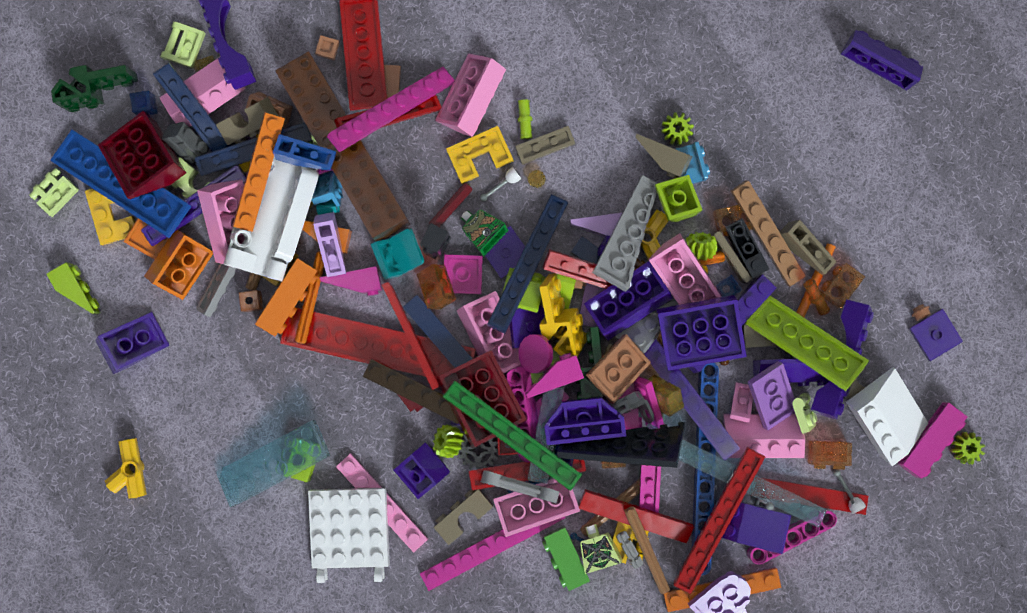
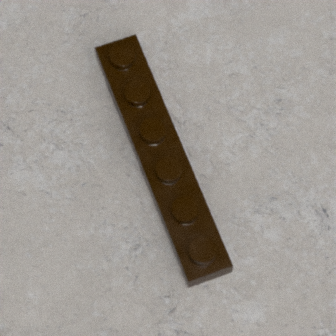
[362,359,460,425]

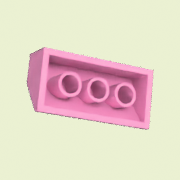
[435,54,506,137]
[159,56,246,127]
[197,180,245,264]
[649,233,722,305]
[457,291,521,373]
[723,414,805,458]
[493,479,580,537]

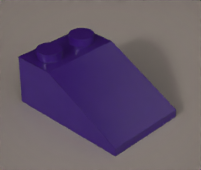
[95,312,170,374]
[722,501,791,554]

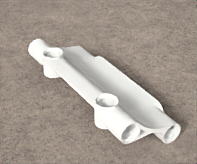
[223,157,319,282]

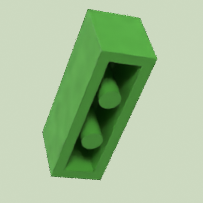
[542,525,590,591]

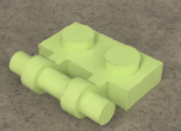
[29,167,79,217]

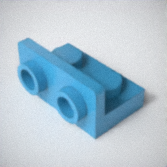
[676,141,710,184]
[312,171,343,207]

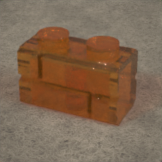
[808,440,852,470]

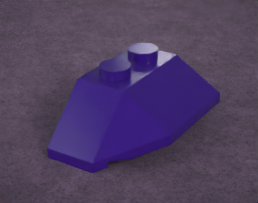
[544,397,626,445]

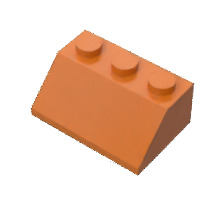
[144,230,213,300]

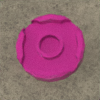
[518,334,553,373]

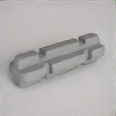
[616,531,643,569]

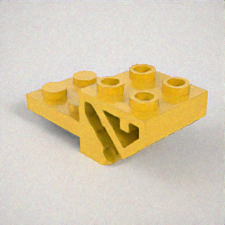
[539,273,587,357]

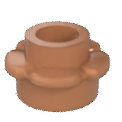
[912,304,931,321]

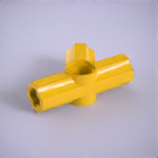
[640,210,668,261]
[105,438,147,499]

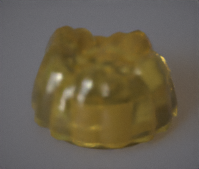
[528,170,546,188]

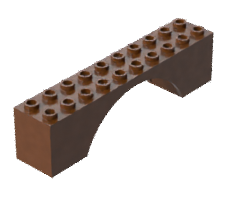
[275,51,410,241]

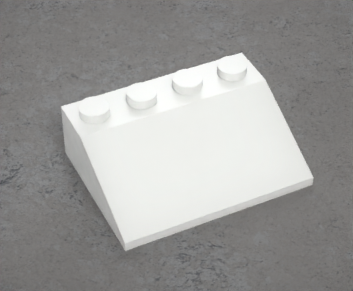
[846,367,928,466]

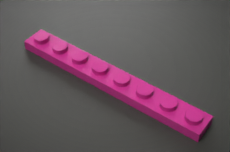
[327,67,455,152]
[420,517,565,591]

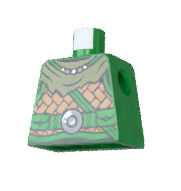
[461,210,509,257]

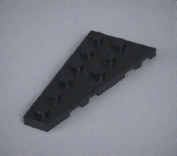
[557,421,685,468]

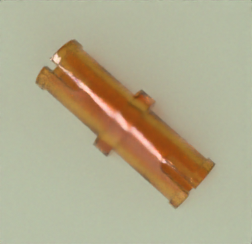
[803,279,830,315]

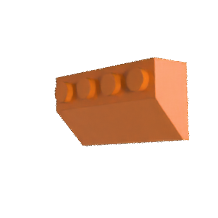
[255,257,318,336]

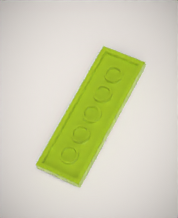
[746,296,869,391]

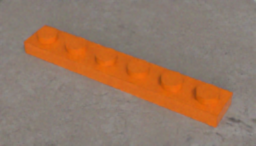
[232,112,285,232]
[663,568,782,612]

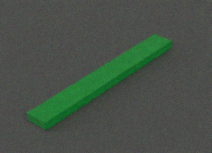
[443,380,582,491]

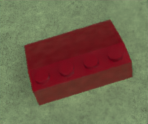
[98,111,187,199]
[436,350,527,448]

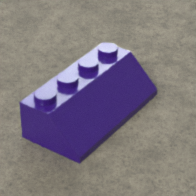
[841,30,923,91]
[584,261,673,340]
[753,359,830,386]

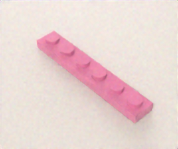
[336,453,428,553]

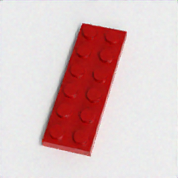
[339,0,388,111]

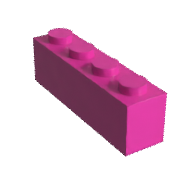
[897,402,967,479]

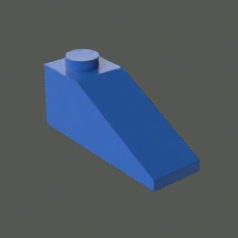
[273,134,337,171]

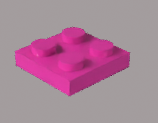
[443,255,483,294]

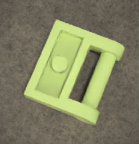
[160,21,206,69]
[792,393,817,434]

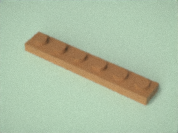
[731,180,805,287]

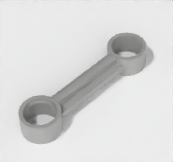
[480,470,559,503]

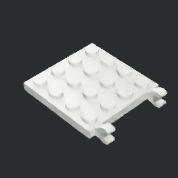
[308,488,390,583]

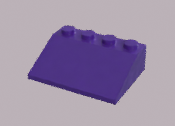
[656,295,747,371]

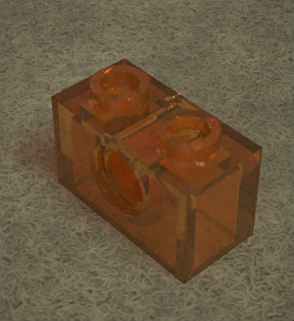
[417,264,456,310]

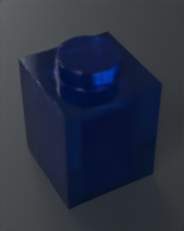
[130,90,158,115]

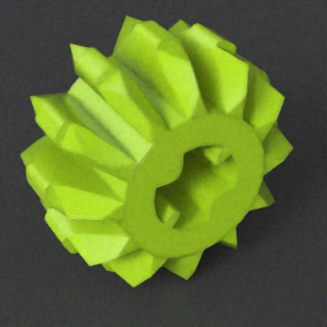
[661,112,694,145]
[686,232,718,261]
[432,425,464,458]
[950,432,986,465]

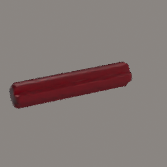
[429,183,473,227]

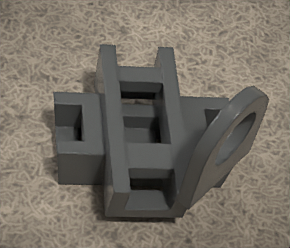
[610,391,654,423]

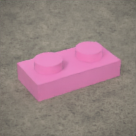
[730,382,753,423]

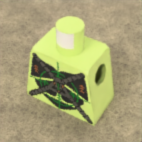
[580,524,623,574]

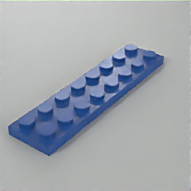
[50,130,191,238]

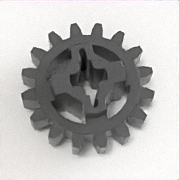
[459,434,498,470]

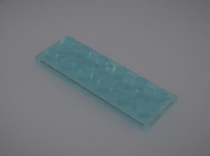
[216,420,331,507]

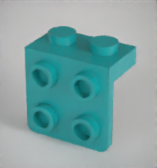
[370,228,424,280]

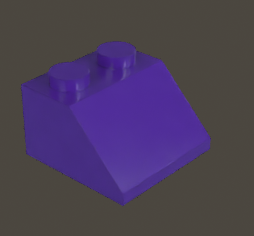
[394,442,450,499]

